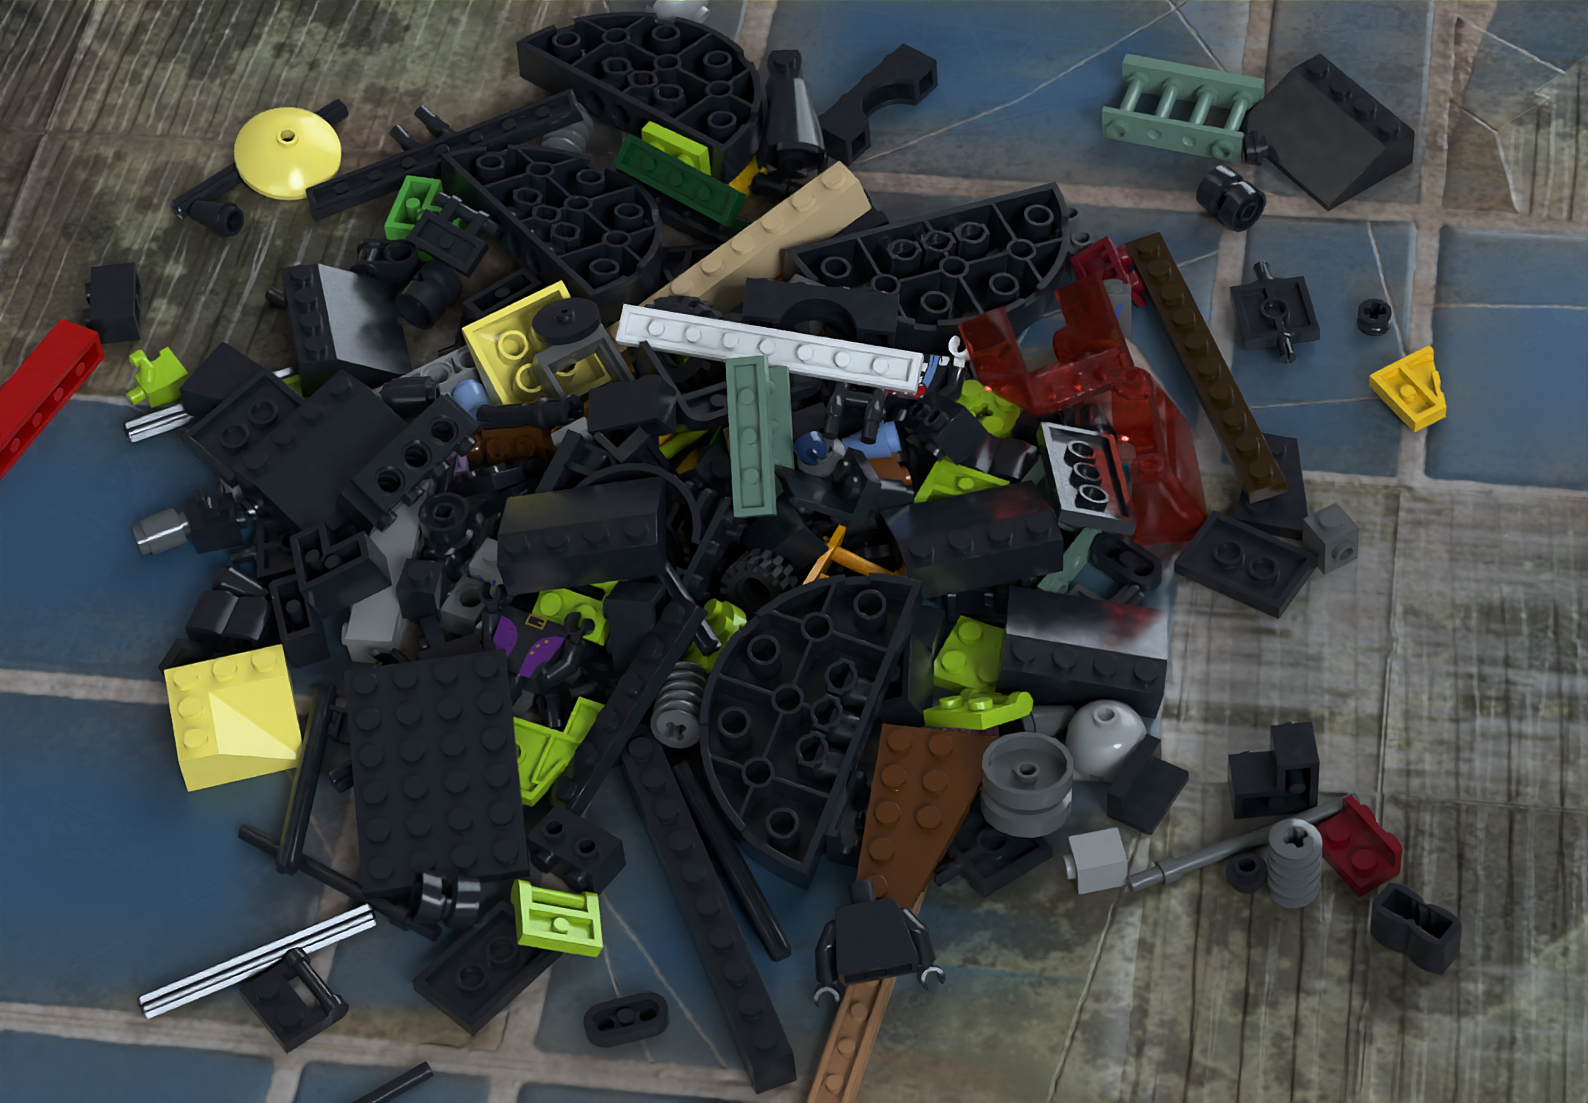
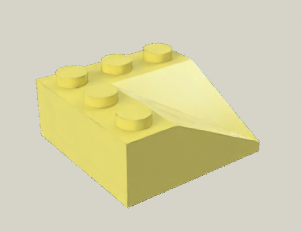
[461,280,612,405]
[164,644,303,792]

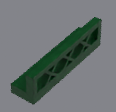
[612,133,748,232]

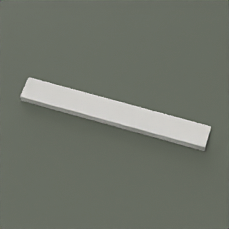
[615,304,924,394]

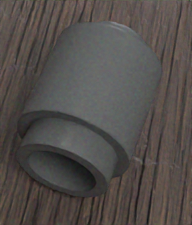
[131,507,192,556]

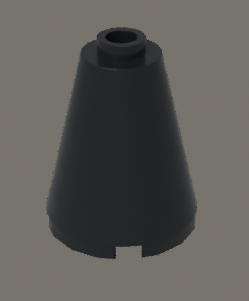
[756,75,828,180]

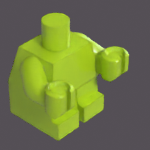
[126,347,189,408]

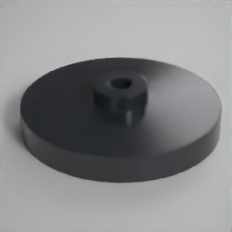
[532,298,601,345]

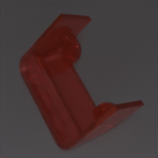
[958,272,1135,417]

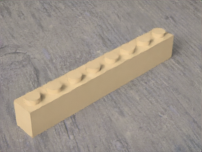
[605,160,871,368]

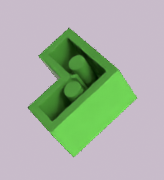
[384,175,468,262]

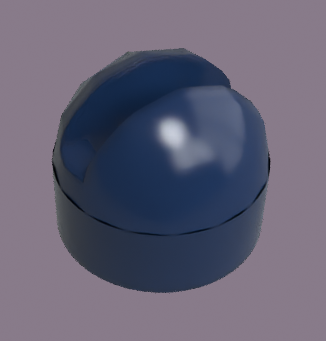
[793,431,828,466]

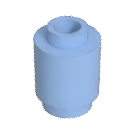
[452,379,493,434]

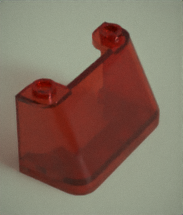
[1111,367,1208,546]

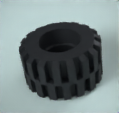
[627,296,726,391]

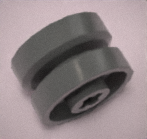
[980,732,1074,838]

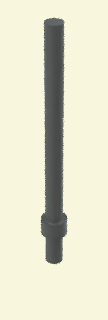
[1126,792,1360,893]

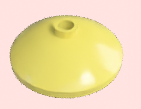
[234,107,341,200]

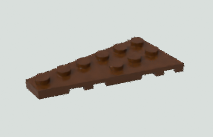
[856,724,1001,911]

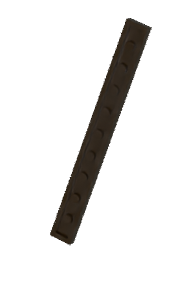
[1125,232,1287,504]

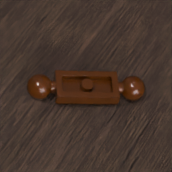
[466,426,563,467]

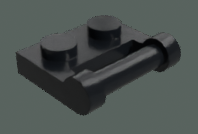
[239,948,349,1054]

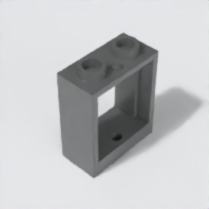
[531,323,636,399]

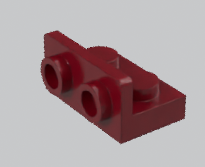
[1070,235,1146,309]
[1315,794,1403,898]

